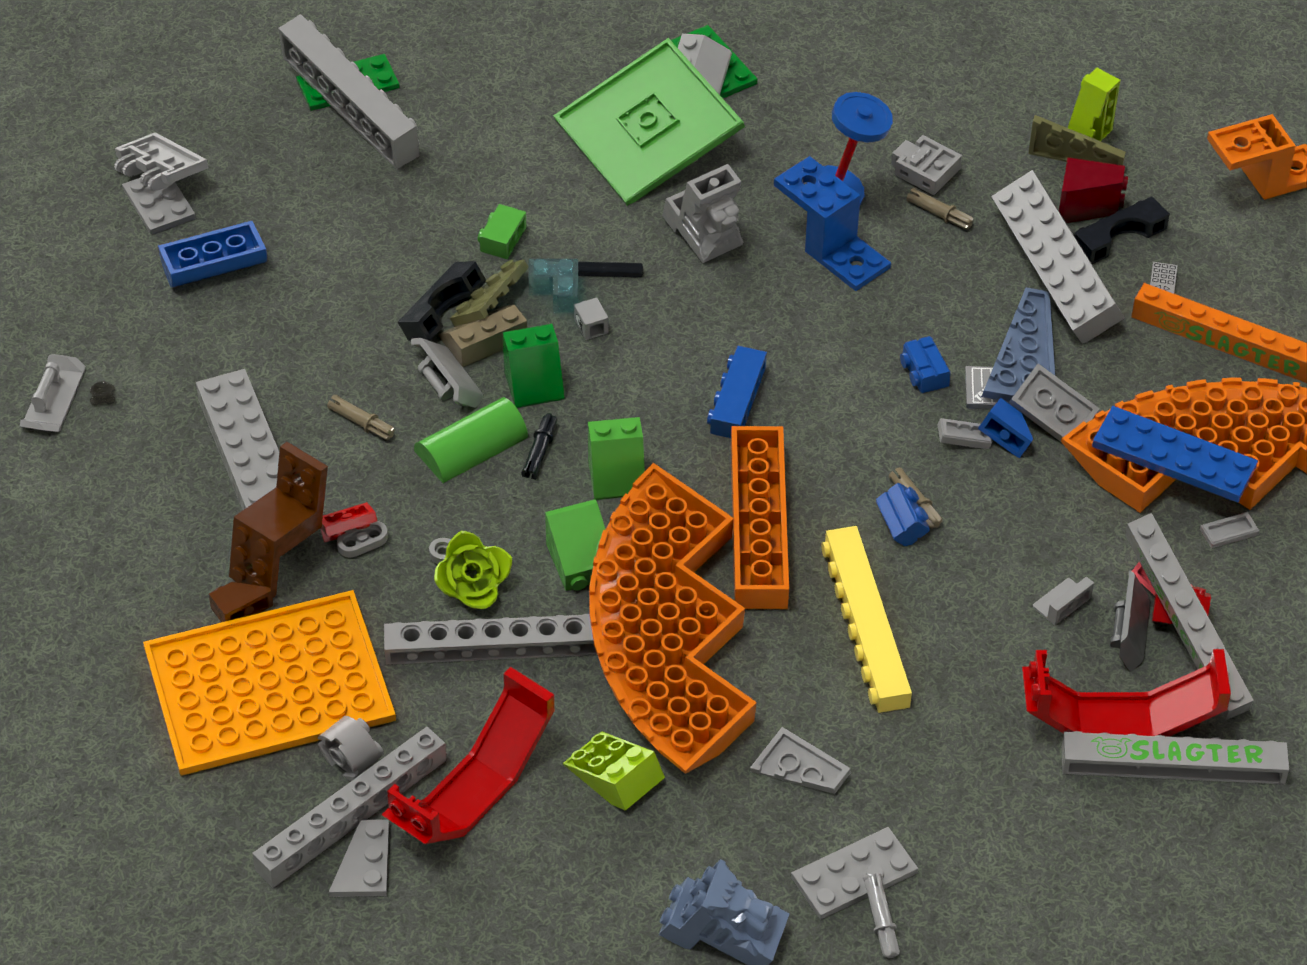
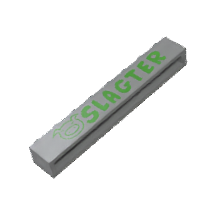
[1125,513,1254,720]
[1061,731,1289,784]

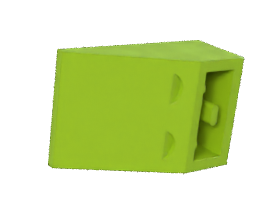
[563,731,665,810]

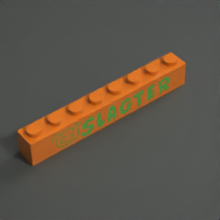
[1131,283,1307,383]

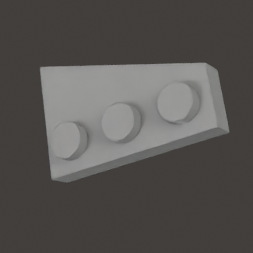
[750,727,851,794]
[329,820,389,897]

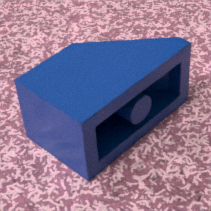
[978,398,1033,458]

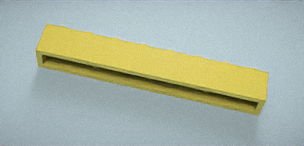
[822,526,912,713]

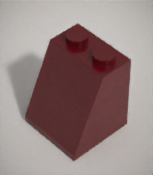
[1059,157,1128,223]

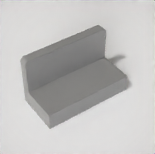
[1033,577,1094,625]

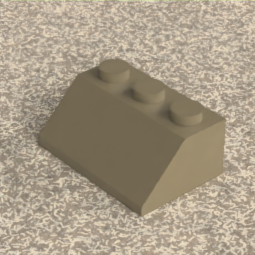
[438,305,527,367]

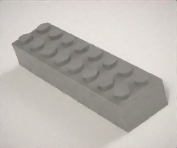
[278,14,420,169]
[991,170,1125,344]
[196,369,279,511]

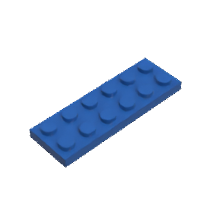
[1092,406,1258,502]

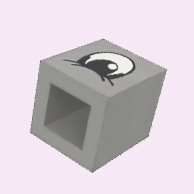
[574,298,609,340]

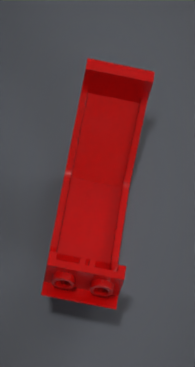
[1022,649,1231,737]
[382,667,555,844]

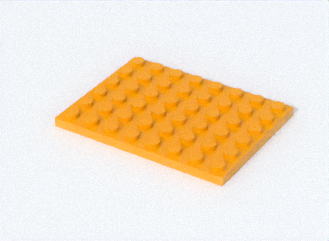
[143,590,396,776]

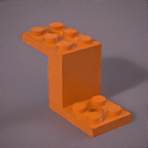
[1207,114,1307,200]

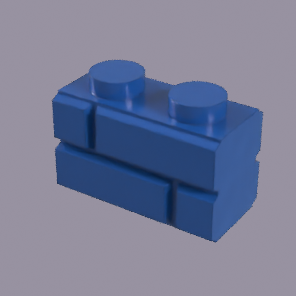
[900,336,951,393]
[876,483,930,546]

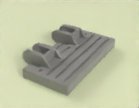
[114,133,208,191]

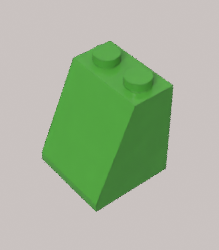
[588,417,645,500]
[545,499,606,591]

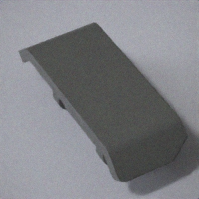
[1110,570,1150,671]

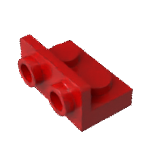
[320,502,377,542]

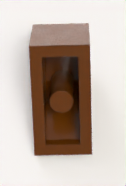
[209,582,273,622]

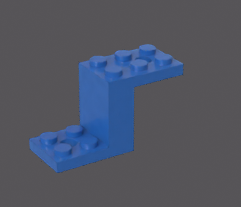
[774,156,891,291]

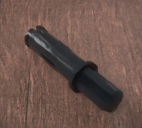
[521,413,557,480]

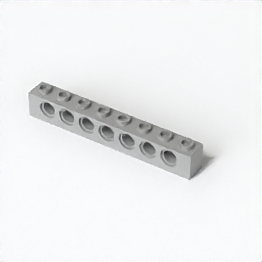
[384,614,597,665]
[252,727,446,888]

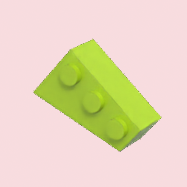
[1068,68,1121,141]

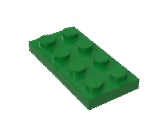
[671,25,758,98]
[296,54,400,111]

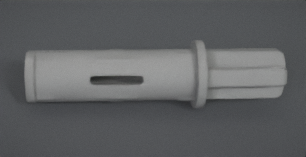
[863,873,900,958]

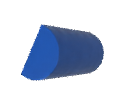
[158,221,267,288]

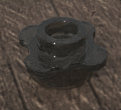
[90,381,115,406]

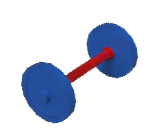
[805,92,893,205]

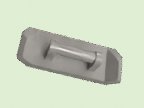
[411,338,483,408]
[20,354,86,432]

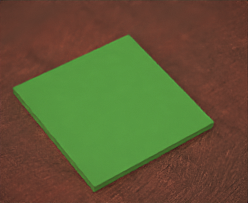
[553,38,745,205]

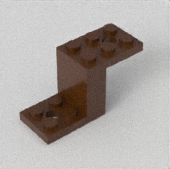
[229,442,328,598]

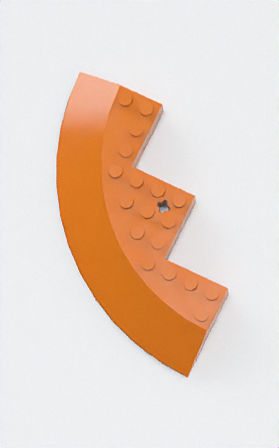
[1061,378,1307,513]
[589,463,757,774]

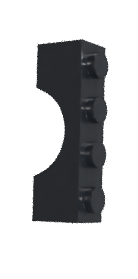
[1074,196,1170,264]
[398,261,486,341]

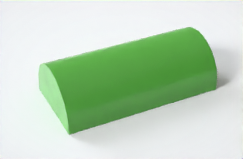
[414,397,528,483]

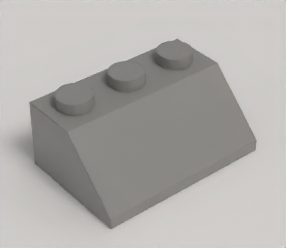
[678,33,732,95]

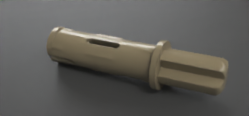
[907,188,974,230]
[327,395,395,440]
[889,467,942,529]

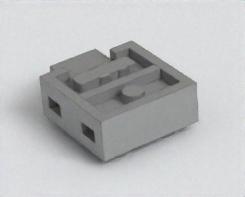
[891,135,962,195]

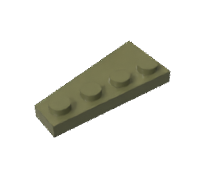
[1028,115,1126,166]
[450,259,529,326]

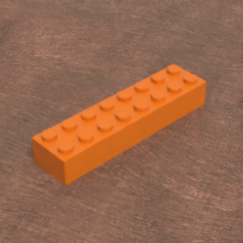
[731,426,789,609]

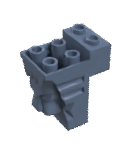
[659,859,789,965]

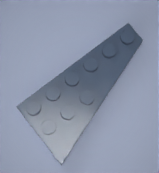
[981,288,1055,402]

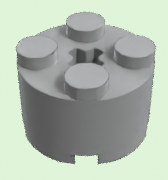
[318,716,384,781]

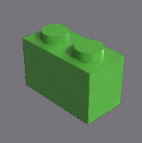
[478,204,526,259]

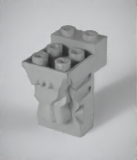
[662,164,744,263]

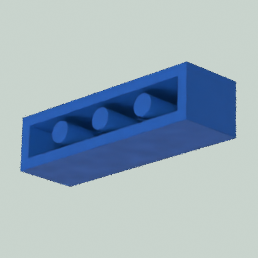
[707,346,767,438]

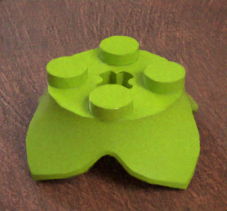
[434,531,512,609]

